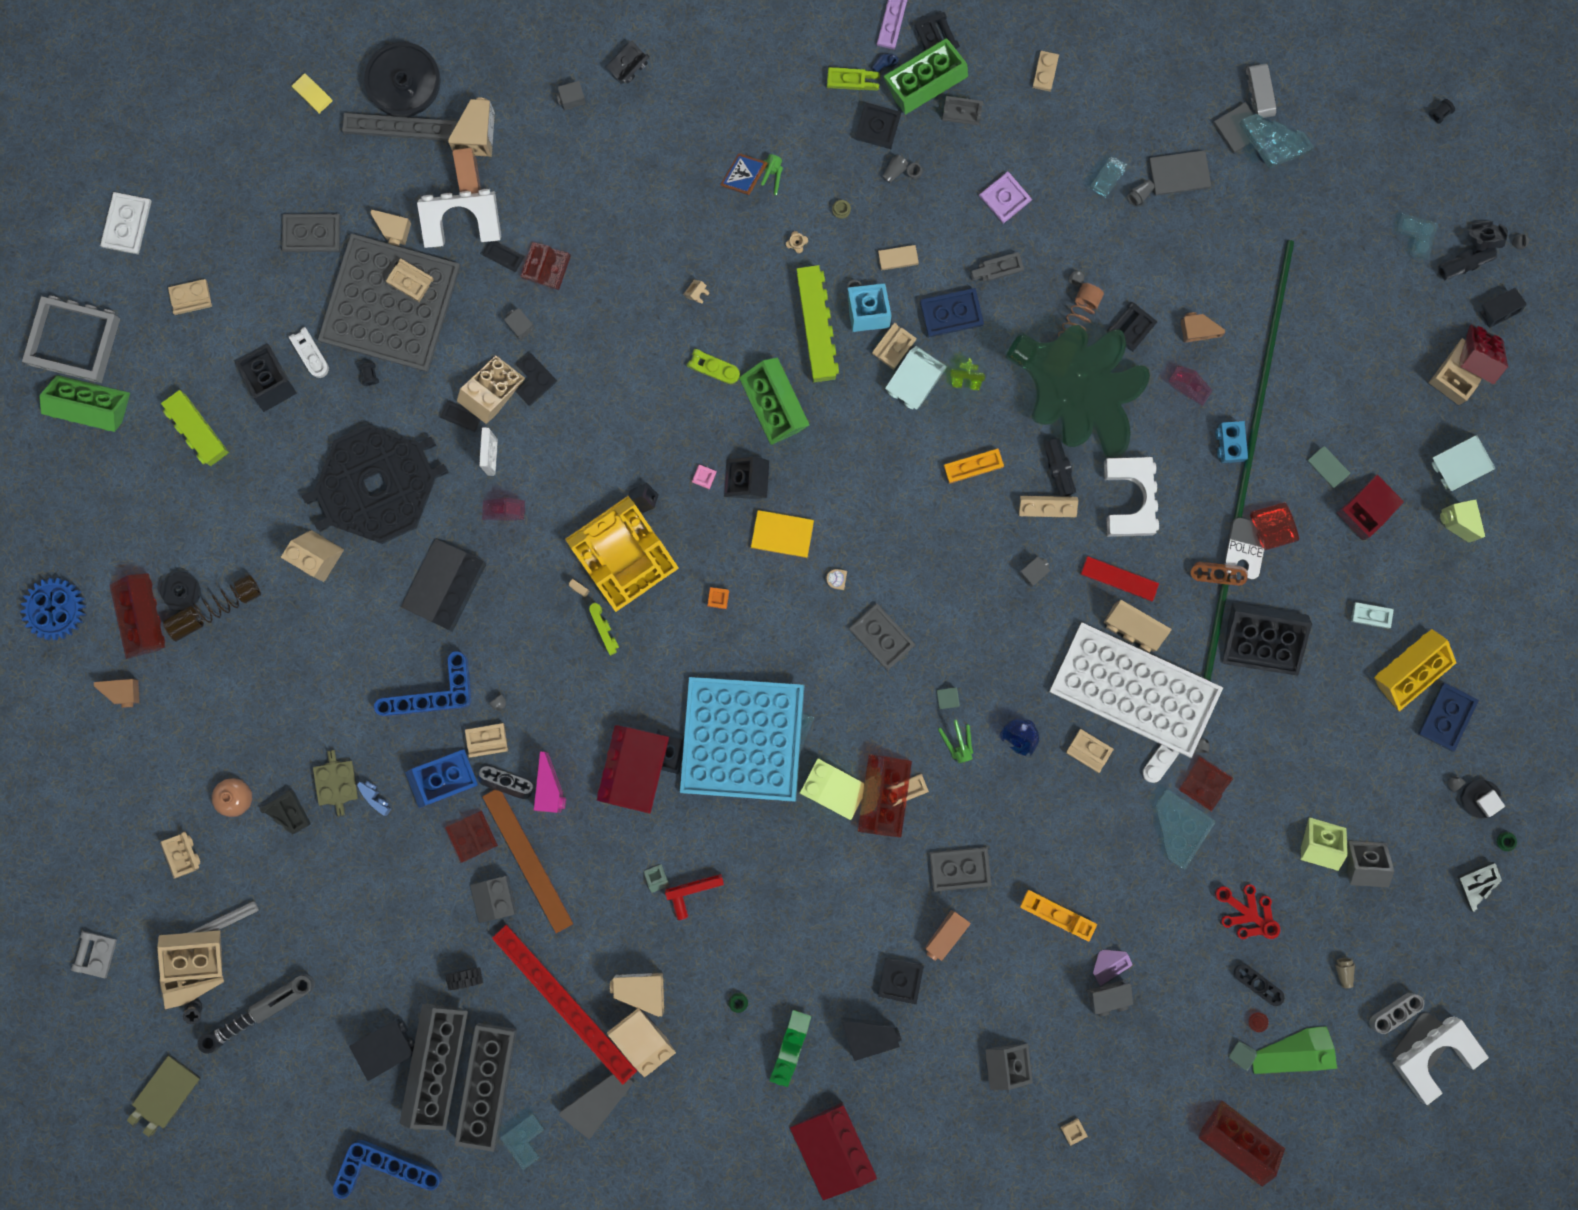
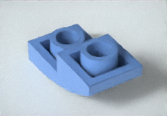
[357,781,391,816]

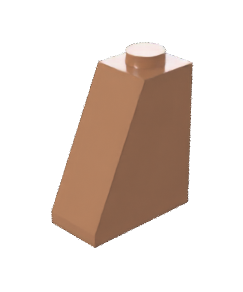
[453,148,481,194]
[925,910,971,961]

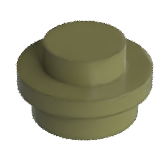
[832,200,851,219]

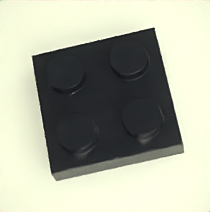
[855,102,902,149]
[878,957,924,1005]

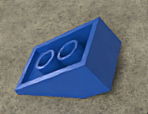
[405,750,478,808]

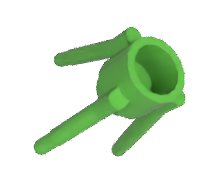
[761,154,783,195]
[938,720,973,763]

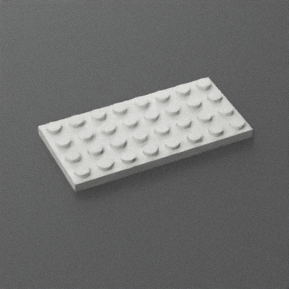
[1049,623,1223,758]

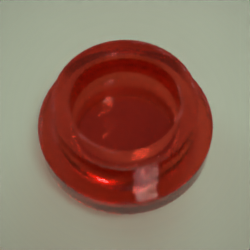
[1249,1012,1269,1032]

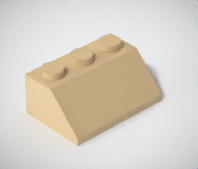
[1104,600,1172,653]
[157,931,222,982]

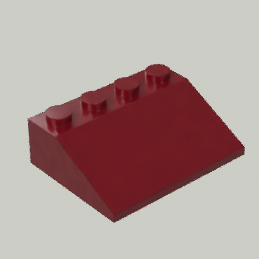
[596,725,669,814]
[790,1102,877,1201]

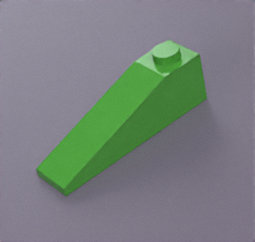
[1252,1026,1337,1074]

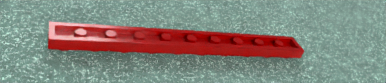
[492,925,638,1085]

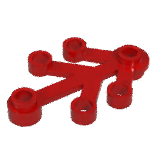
[1215,884,1280,939]

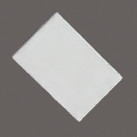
[100,192,151,255]
[480,428,498,476]

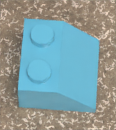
[848,284,891,332]

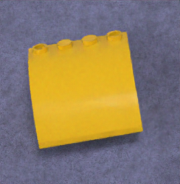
[565,496,679,612]

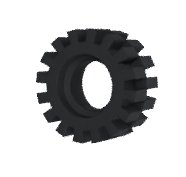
[445,967,483,991]

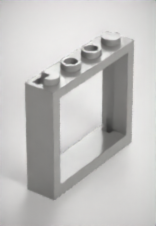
[22,295,120,384]

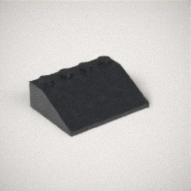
[401,539,487,632]
[1222,603,1312,676]

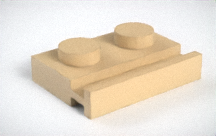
[386,258,434,302]
[168,279,212,315]
[872,323,917,370]
[465,723,508,758]
[1066,729,1114,773]

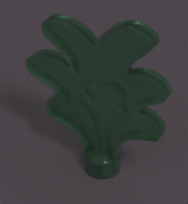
[1006,325,1150,458]

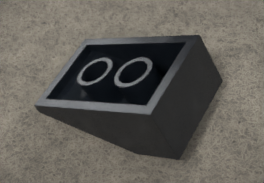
[235,344,297,412]

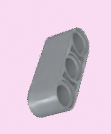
[1246,64,1276,119]
[1369,993,1424,1034]

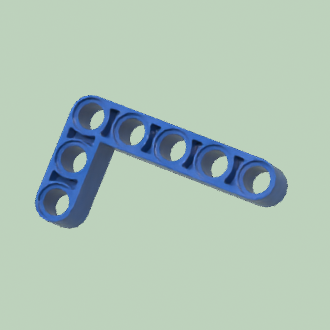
[374,651,471,716]
[333,1140,442,1199]

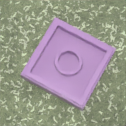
[979,172,1032,224]

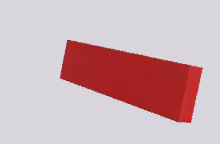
[1080,556,1159,602]

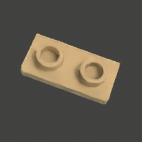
[160,832,200,879]

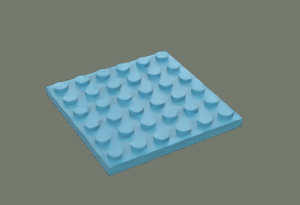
[680,677,805,802]

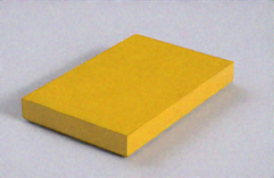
[751,510,814,558]

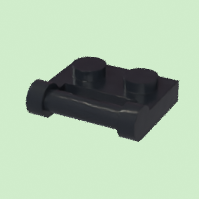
[914,12,960,51]
[1107,302,1157,352]

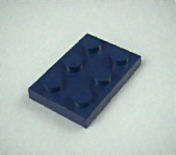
[920,288,984,338]
[1418,683,1479,752]

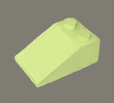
[800,759,868,820]

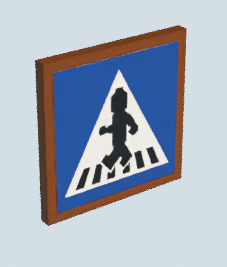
[721,154,768,195]

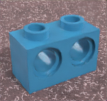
[1215,421,1248,463]

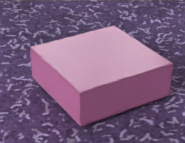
[692,465,717,490]

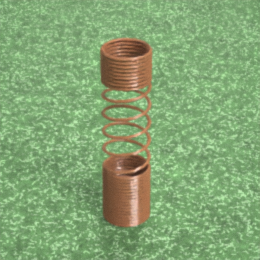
[1042,283,1104,377]

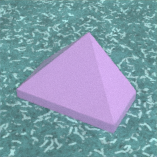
[1093,950,1133,986]

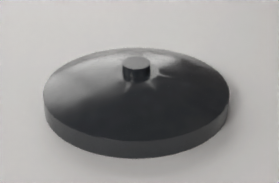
[364,42,441,117]

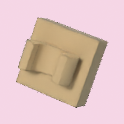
[683,280,709,303]

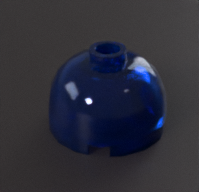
[1000,719,1040,756]

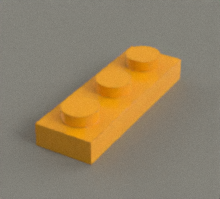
[943,449,1004,484]

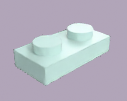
[1351,603,1394,629]

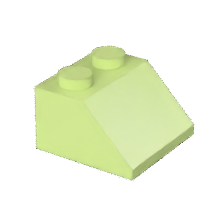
[1440,500,1485,542]
[1301,817,1347,871]

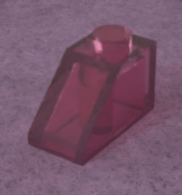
[1169,365,1212,406]
[482,498,525,521]

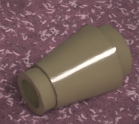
[1335,958,1355,988]

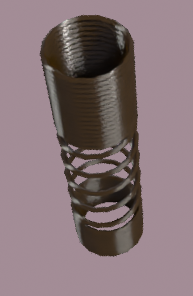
[163,574,261,642]

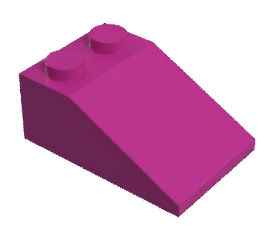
[534,752,566,813]

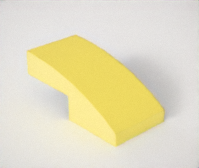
[292,74,333,114]

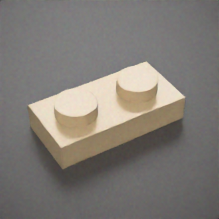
[1032,51,1059,92]

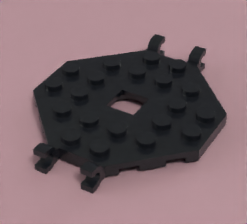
[302,424,449,544]

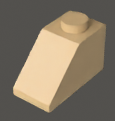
[371,210,411,246]

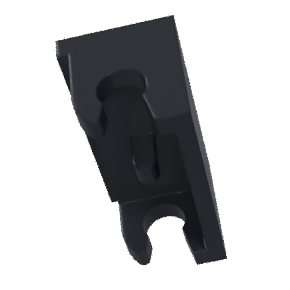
[1480,288,1527,328]

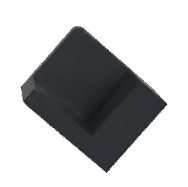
[628,483,659,514]

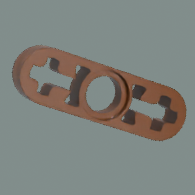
[1191,562,1248,586]

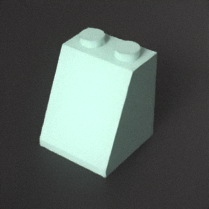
[885,346,947,410]
[1432,435,1495,491]

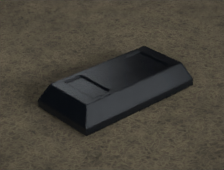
[483,241,525,273]
[440,400,481,432]

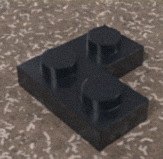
[516,353,557,407]

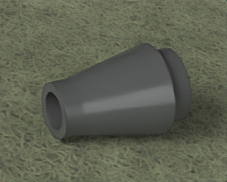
[882,154,909,183]
[1127,180,1155,206]

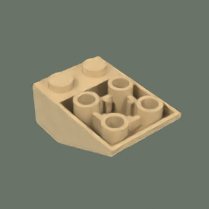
[1429,338,1482,405]
[457,356,525,424]

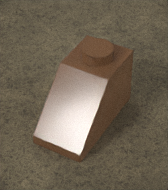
[1181,312,1225,343]
[94,679,139,708]

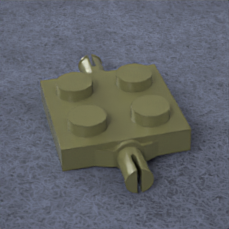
[313,750,358,817]

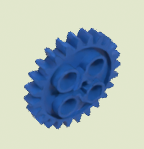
[20,578,86,641]

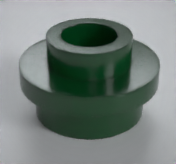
[1497,832,1517,851]
[729,993,748,1013]

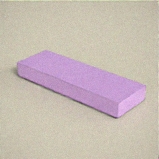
[877,0,907,50]

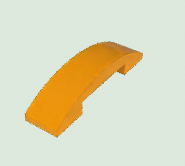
[1020,890,1097,942]

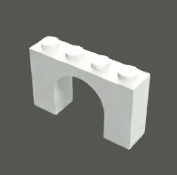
[417,189,501,248]
[1104,457,1159,537]
[1393,1016,1489,1105]

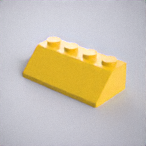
[1374,629,1456,711]

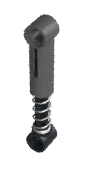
[198,974,315,1054]

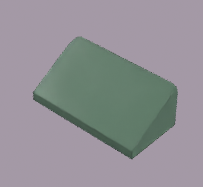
[1307,446,1350,488]

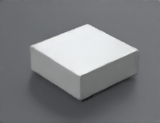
[1476,790,1505,817]

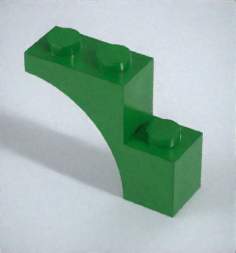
[769,1010,811,1087]

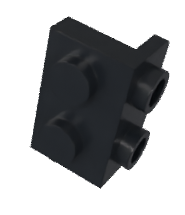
[605,40,650,84]

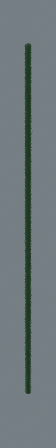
[1203,240,1294,682]

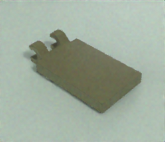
[127,1055,201,1137]

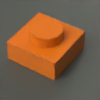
[707,587,729,610]

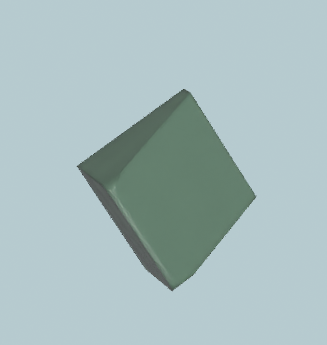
[937,687,959,709]
[643,864,670,893]
[1229,1041,1257,1071]

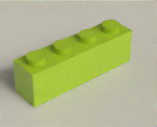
[161,390,229,466]

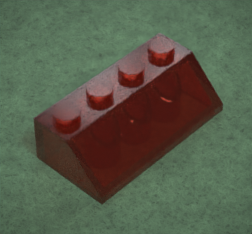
[110,573,165,659]
[858,754,912,838]
[1199,1101,1285,1187]

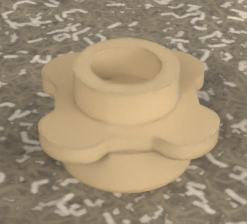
[786,231,808,253]

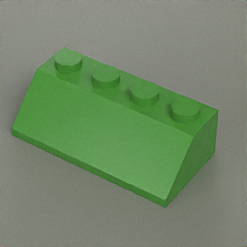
[884,38,968,115]
[739,357,810,445]
[40,375,130,432]

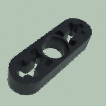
[478,766,533,799]
[1234,964,1285,1006]

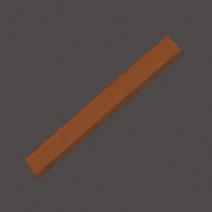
[483,790,574,933]

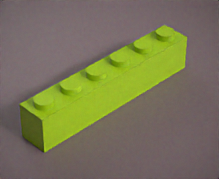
[797,265,839,383]

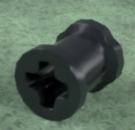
[1429,99,1455,124]
[359,363,379,386]
[183,999,202,1024]

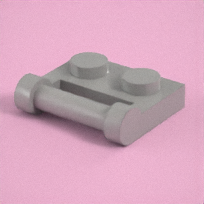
[71,931,117,978]

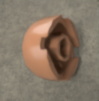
[211,778,252,817]

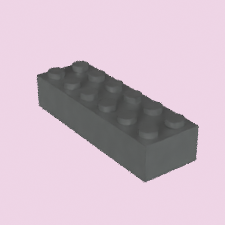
[400,1004,468,1130]
[455,1023,517,1152]

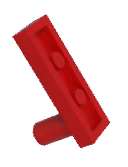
[665,874,724,920]

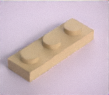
[1019,496,1078,517]

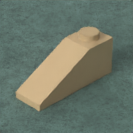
[159,976,224,1009]

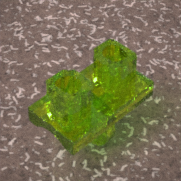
[950,358,985,390]

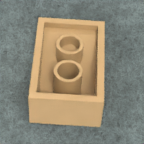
[607,1008,676,1077]

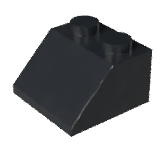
[724,456,769,499]

